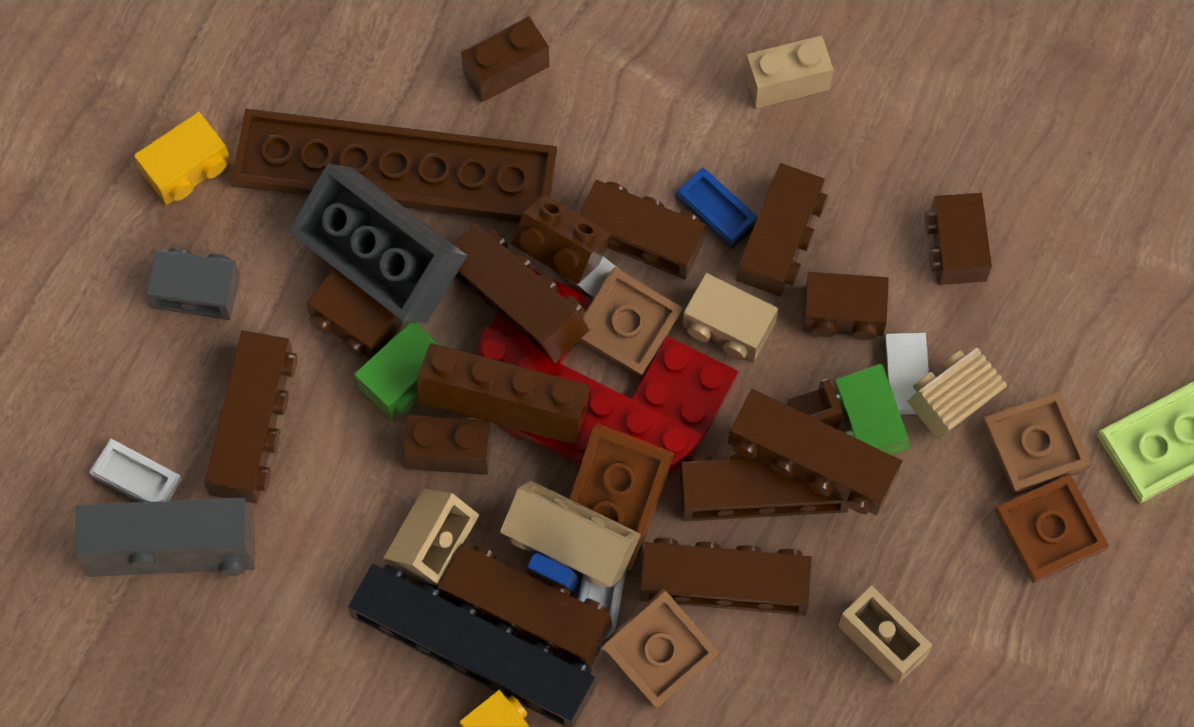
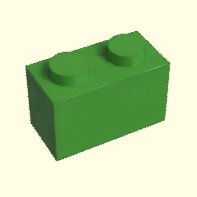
[354,322,439,420]
[836,363,912,455]

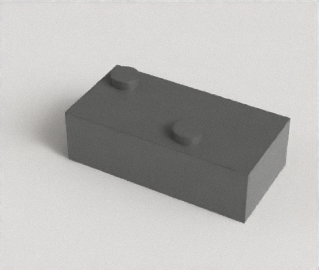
[288,164,468,323]
[75,498,255,577]

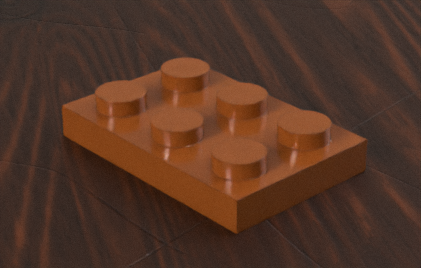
[570,424,675,570]

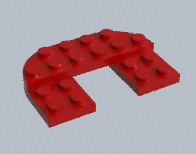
[476,270,739,477]

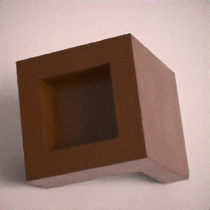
[787,377,843,429]

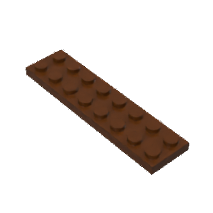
[232,108,557,221]

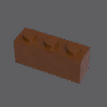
[736,163,828,297]
[579,180,706,280]

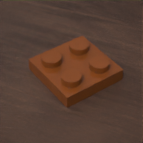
[995,474,1109,583]

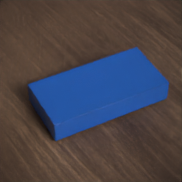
[675,167,758,249]
[528,553,580,593]

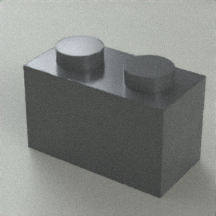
[146,248,240,320]

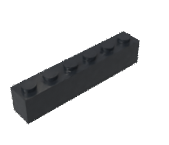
[348,563,595,727]

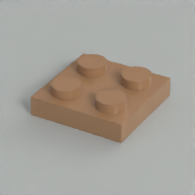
[579,267,683,378]
[982,391,1091,495]
[601,589,720,709]

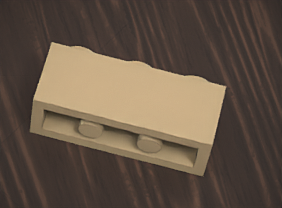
[500,481,641,587]

